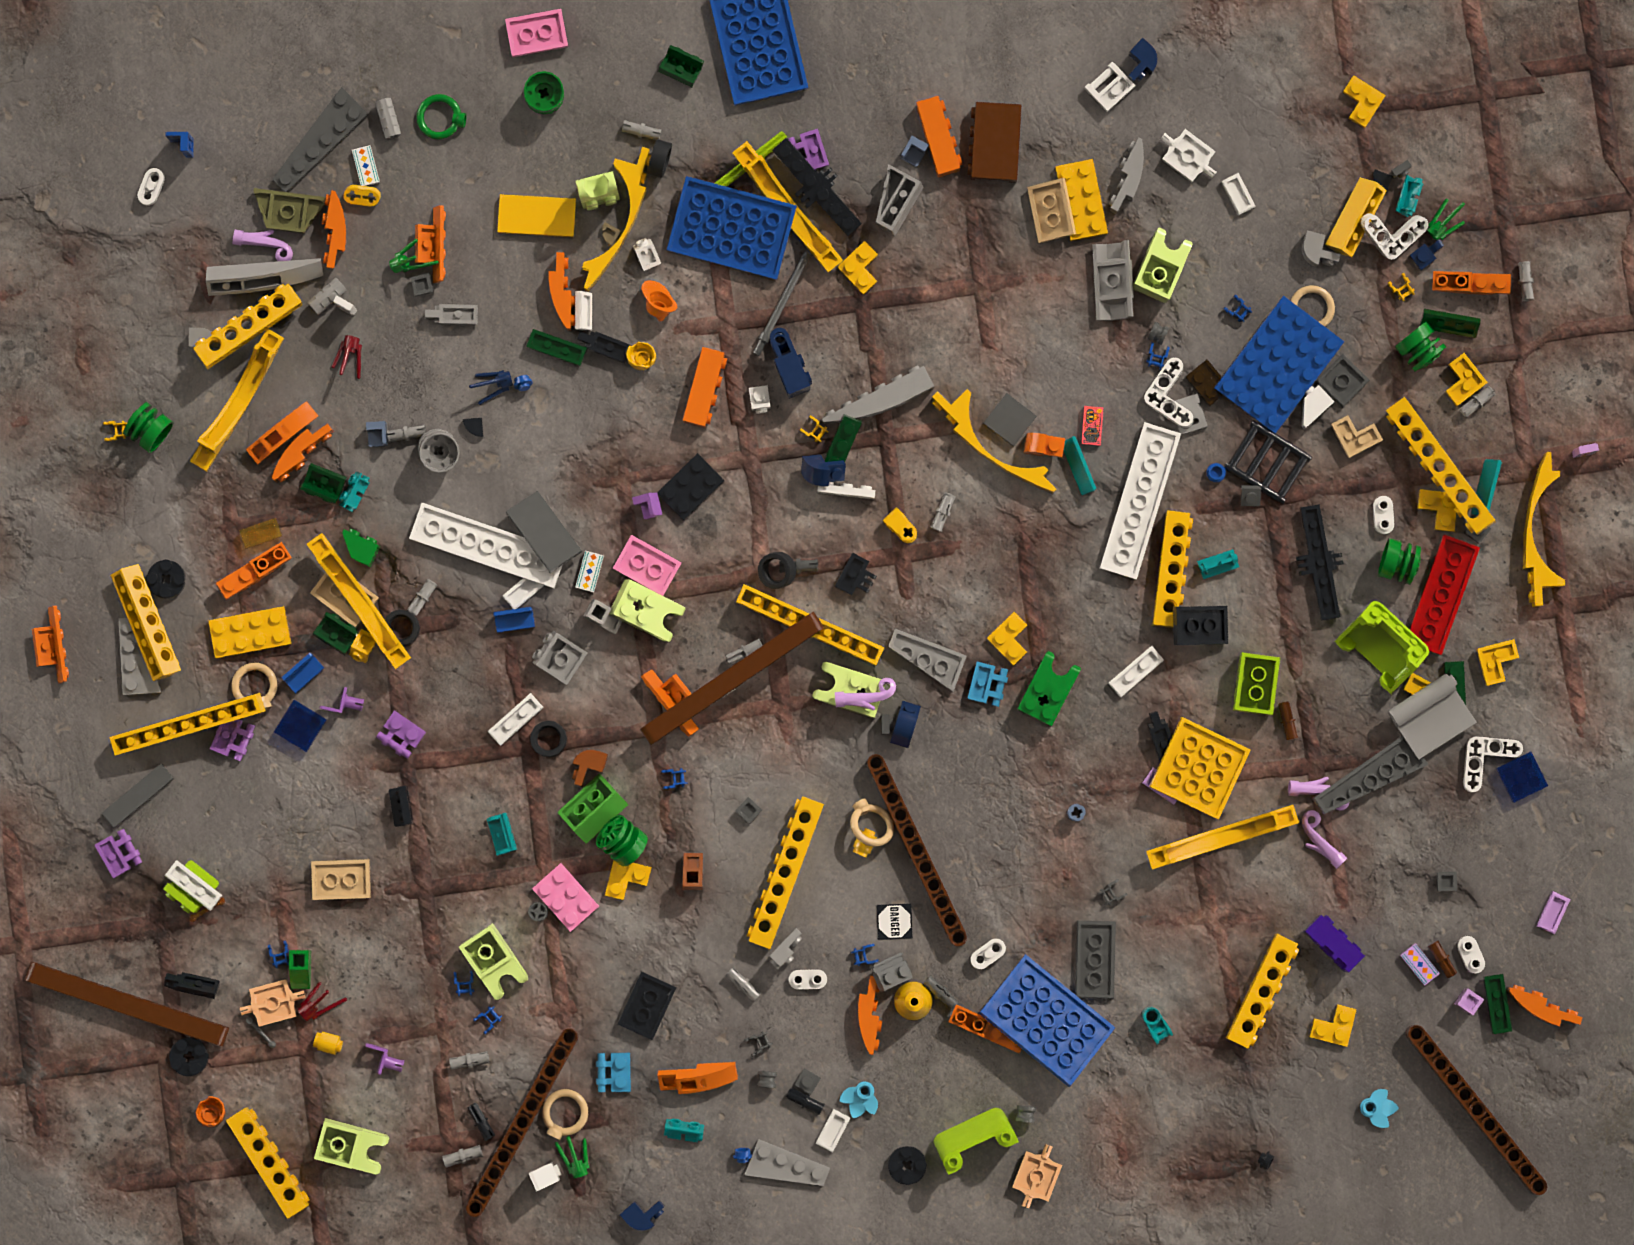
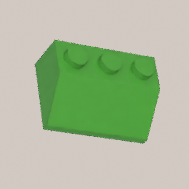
[557,773,628,844]

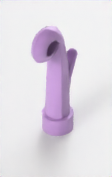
[232,229,293,261]
[835,678,896,710]
[1288,777,1349,810]
[1302,810,1347,869]

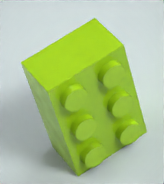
[1233,652,1280,716]

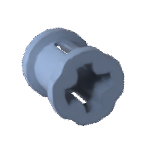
[1067,804,1086,822]

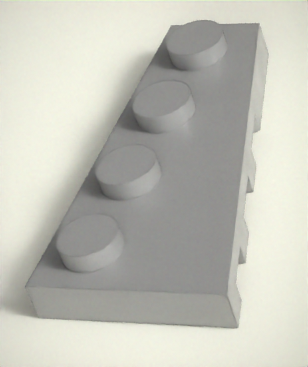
[119,618,162,695]
[888,629,967,692]
[744,1139,830,1186]

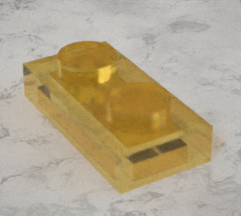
[239,518,283,549]

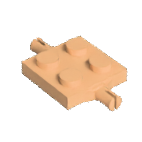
[240,979,306,1027]
[1012,1144,1062,1208]

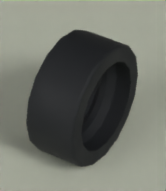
[648,139,672,178]
[758,552,796,589]
[385,609,420,646]
[530,721,567,757]

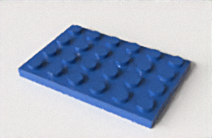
[710,0,808,106]
[667,176,797,280]
[1214,296,1344,434]
[979,954,1115,1087]

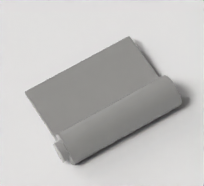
[1388,674,1477,760]

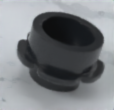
[1258,1151,1274,1170]

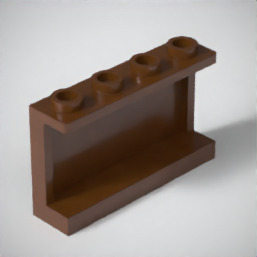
[967,102,1022,183]

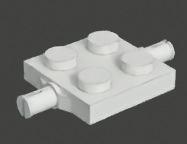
[1160,129,1217,183]

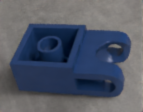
[770,328,812,399]

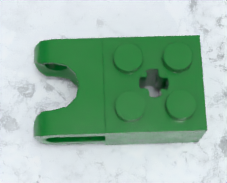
[1017,651,1081,727]

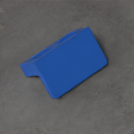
[165,132,194,158]
[493,607,535,633]
[281,653,325,693]

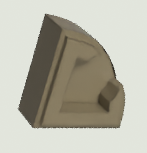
[602,222,621,247]

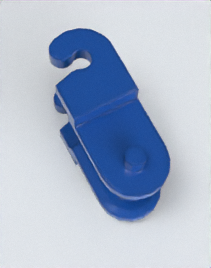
[1223,295,1252,322]
[1146,342,1170,370]
[661,768,688,789]
[268,940,289,969]
[851,943,879,966]
[454,970,474,996]
[473,1006,502,1034]

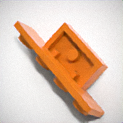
[415,205,446,283]
[32,606,69,684]
[641,669,699,737]

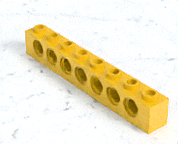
[1386,397,1496,535]
[736,584,884,666]
[109,693,265,756]
[747,796,824,949]

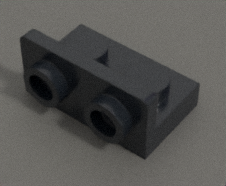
[389,785,414,827]

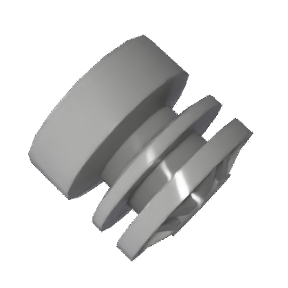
[417,428,460,473]

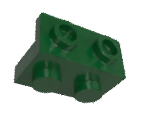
[658,45,704,88]
[300,463,347,503]
[313,612,358,656]

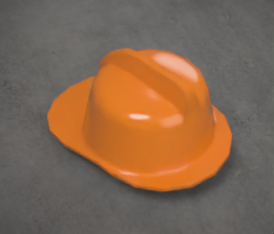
[641,280,677,321]

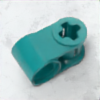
[1142,1007,1173,1045]

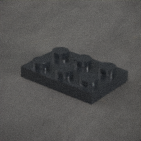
[657,453,725,521]
[1173,606,1228,645]
[618,971,677,1040]

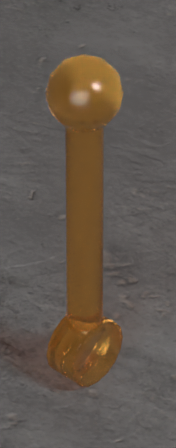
[189,897,225,922]

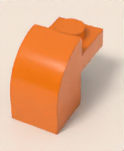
[1023,433,1065,458]

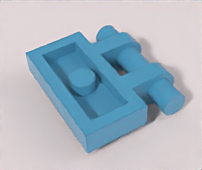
[967,662,1008,707]
[596,1053,631,1092]

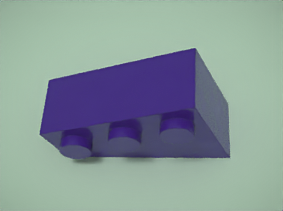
[1303,915,1365,973]

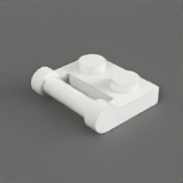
[1084,62,1135,112]

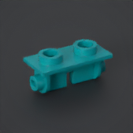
[1396,175,1423,217]
[339,472,370,512]
[1197,549,1239,579]
[664,1118,705,1143]

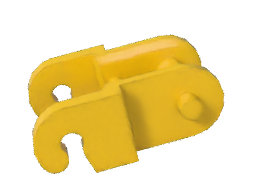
[1388,273,1415,302]
[799,415,829,442]
[103,421,127,441]

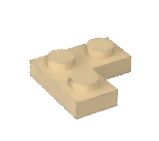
[1331,415,1383,458]

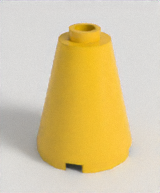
[894,982,933,1020]

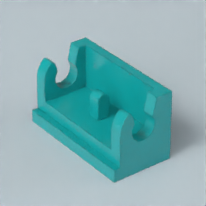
[487,813,517,856]

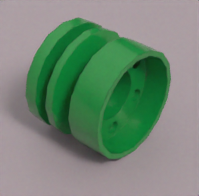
[524,71,564,115]
[1395,322,1446,372]
[123,402,174,453]
[1378,538,1421,585]
[596,815,648,867]

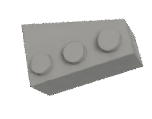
[876,164,924,236]

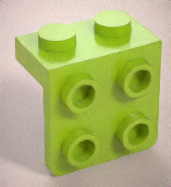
[164,860,219,913]

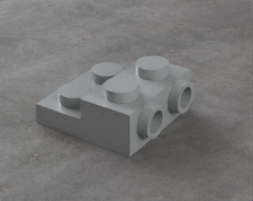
[532,631,587,685]
[770,928,802,969]

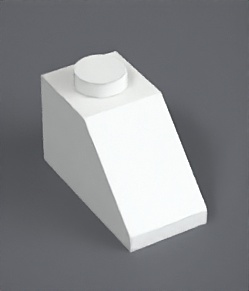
[1302,385,1334,429]
[529,1162,561,1191]

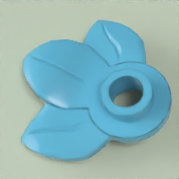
[840,1081,878,1118]
[1360,1089,1399,1128]

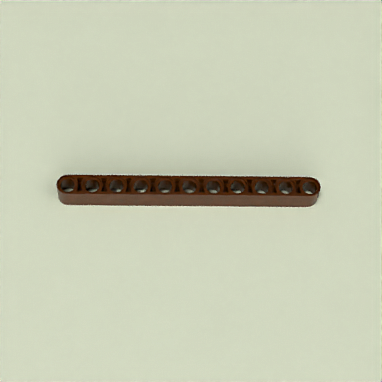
[640,612,825,745]
[867,754,967,946]
[25,962,229,1046]
[1406,1025,1548,1195]
[466,1028,579,1217]

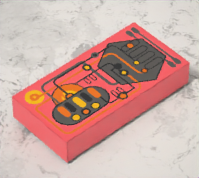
[1081,406,1103,446]

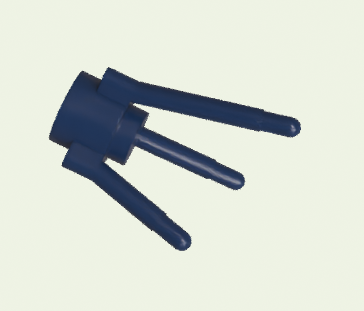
[469,370,513,405]

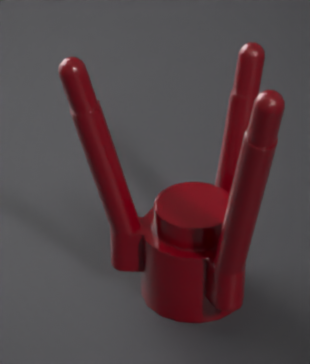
[331,335,362,379]
[298,982,347,1021]

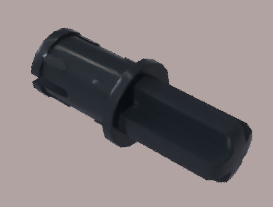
[786,1088,825,1115]
[468,1103,495,1141]

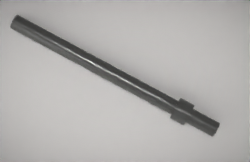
[753,252,811,356]

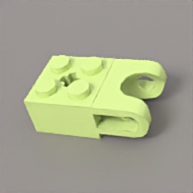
[576,171,620,210]
[1133,227,1193,303]
[609,579,686,642]
[812,662,886,719]
[459,923,528,1000]
[314,1118,389,1174]

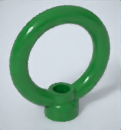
[416,94,467,139]

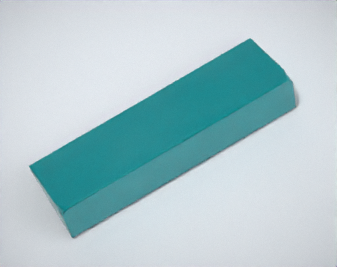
[1063,436,1096,495]
[1471,459,1502,516]

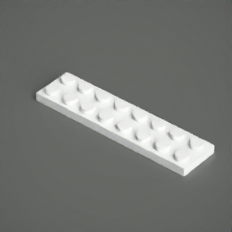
[1100,422,1181,580]
[409,503,563,589]

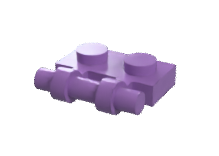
[788,129,829,170]
[376,711,426,759]
[210,719,255,761]
[95,829,142,878]

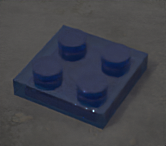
[274,700,327,752]
[1496,752,1548,803]

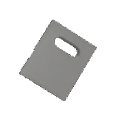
[1170,394,1208,435]

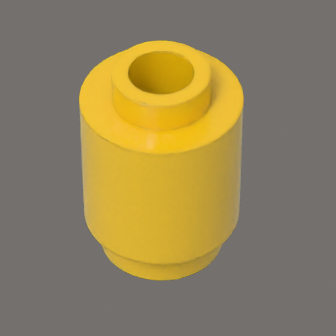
[852,828,878,858]
[313,1032,343,1055]

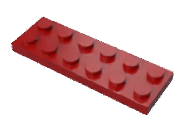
[1409,534,1480,656]

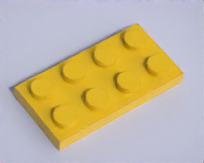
[1055,159,1108,241]
[208,606,291,659]

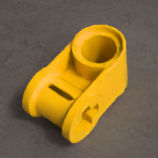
[882,507,917,543]

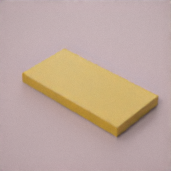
[497,194,576,237]

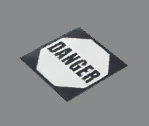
[877,904,913,940]

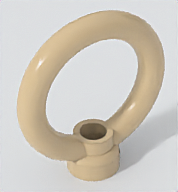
[1291,285,1335,326]
[231,663,277,711]
[850,799,894,847]
[542,1089,588,1140]

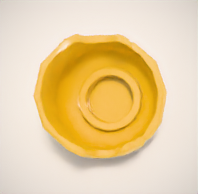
[626,341,656,371]

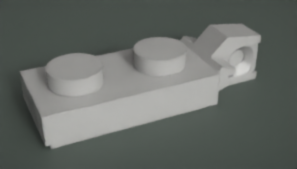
[425,304,478,325]

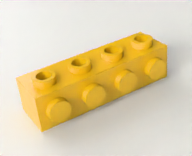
[1325,177,1387,257]

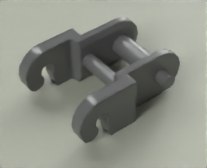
[1098,879,1128,905]
[744,1031,773,1057]

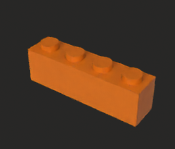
[916,96,962,177]
[683,347,728,428]

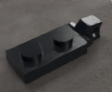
[577,331,631,364]
[1148,711,1172,763]
[164,972,220,999]

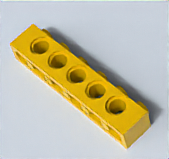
[193,283,302,370]
[1152,510,1193,628]
[110,564,181,681]
[1226,934,1299,1048]
[226,1107,310,1219]

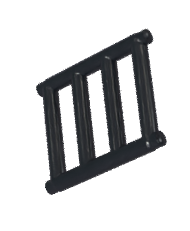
[1224,420,1312,504]

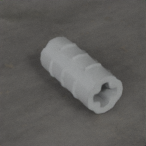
[375,98,401,139]
[307,277,347,315]

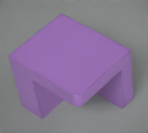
[632,493,662,519]

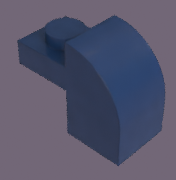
[1128,37,1157,83]
[801,455,846,486]
[890,701,921,748]
[620,1200,665,1230]

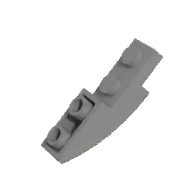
[1109,138,1144,214]

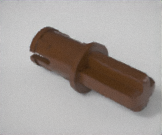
[1278,701,1298,740]
[1428,940,1457,978]

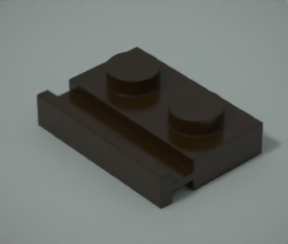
[1185,359,1223,406]

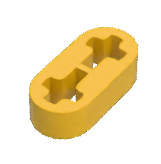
[344,185,381,206]

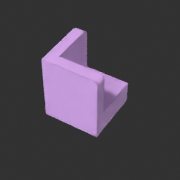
[1454,988,1484,1015]

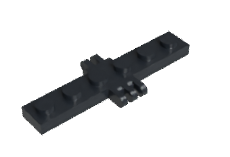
[772,137,862,236]
[1296,504,1344,621]

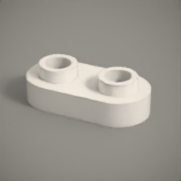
[137,168,165,206]
[1373,496,1394,535]
[1457,936,1485,973]
[970,939,1006,969]
[789,970,827,989]

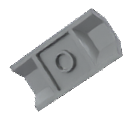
[1092,240,1134,321]

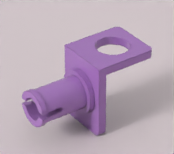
[319,687,364,713]
[365,1043,404,1075]

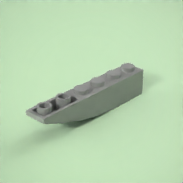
[206,258,324,296]
[822,365,934,424]

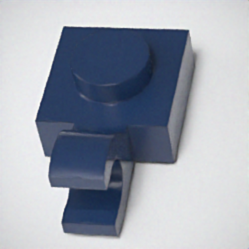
[1409,239,1444,271]

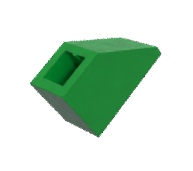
[342,528,380,567]
[289,950,311,989]

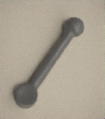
[246,1017,276,1048]

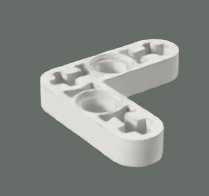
[1361,213,1428,260]
[1144,358,1194,428]
[1463,737,1523,792]

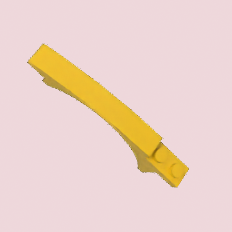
[732,141,843,272]
[582,147,651,292]
[190,328,284,472]
[932,389,1056,493]
[1523,452,1565,607]
[307,533,411,669]
[1146,805,1299,869]

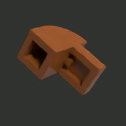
[572,750,608,787]
[683,853,703,890]

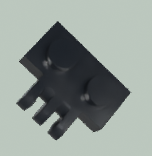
[835,553,877,596]

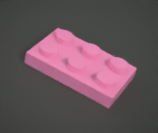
[505,9,568,57]
[613,535,682,596]
[532,863,599,932]

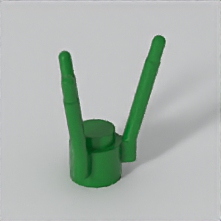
[1427,199,1465,241]
[389,239,439,273]
[555,1136,590,1178]

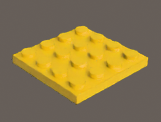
[1149,717,1251,819]

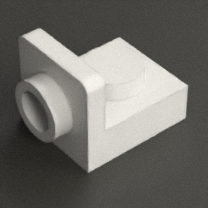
[633,238,661,271]
[749,385,771,414]

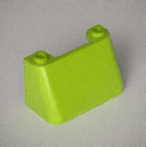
[1334,601,1429,694]
[934,1108,1019,1175]

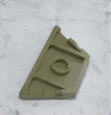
[253,188,326,234]

